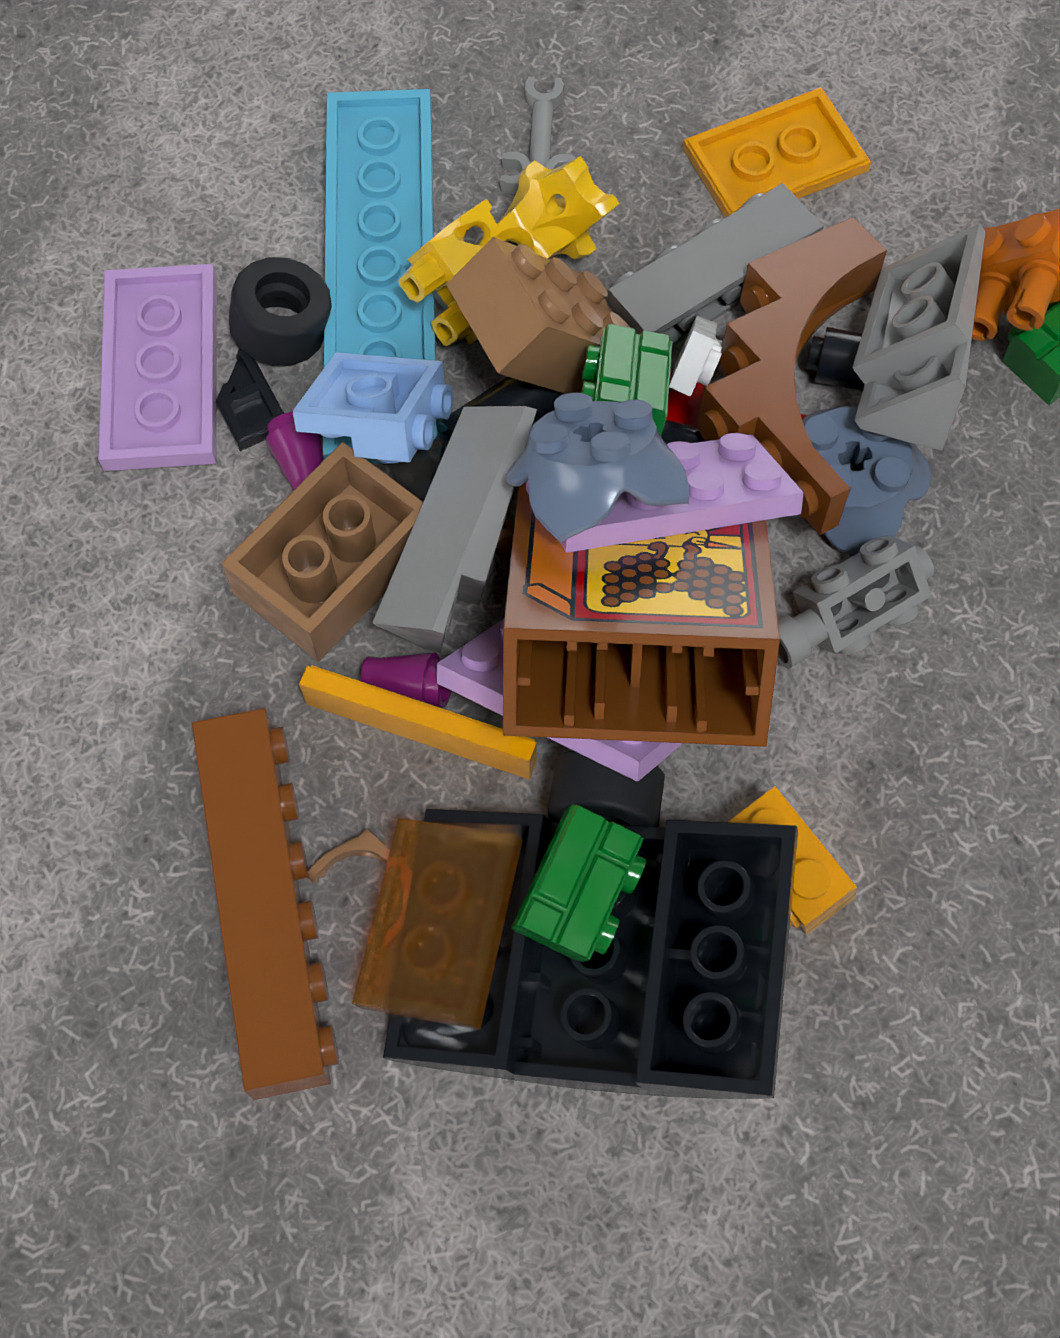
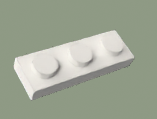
[669,315,722,396]

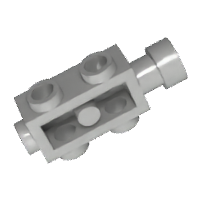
[777,535,934,669]

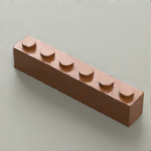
[192,708,339,1100]

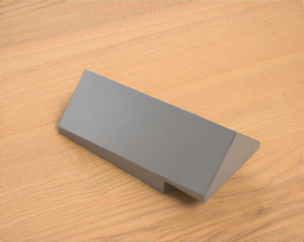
[853,223,985,451]
[372,406,537,653]

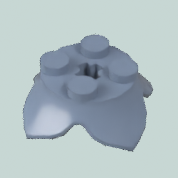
[506,393,689,543]
[787,407,932,557]

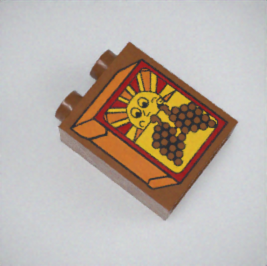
[503,482,780,747]

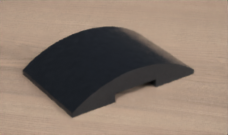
[383,809,798,1099]

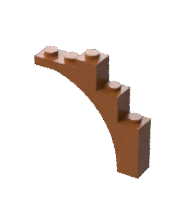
[697,217,887,535]

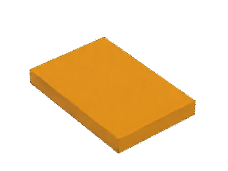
[682,87,871,218]

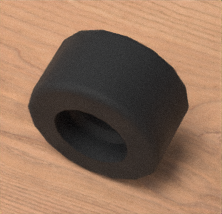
[229,257,332,365]
[548,750,665,827]

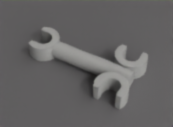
[500,77,576,196]

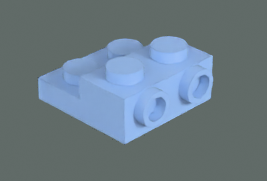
[293,352,453,463]

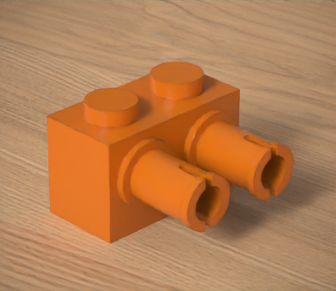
[972,208,1060,341]

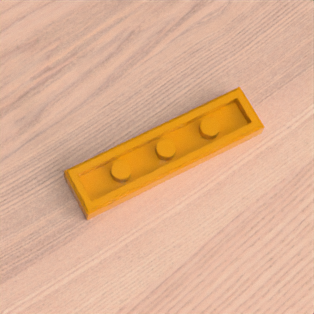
[299,665,537,780]

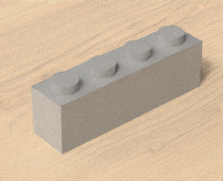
[608,183,824,346]

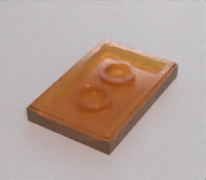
[352,818,522,1030]

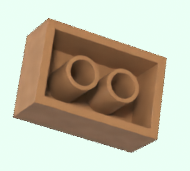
[446,237,630,394]
[221,442,423,662]

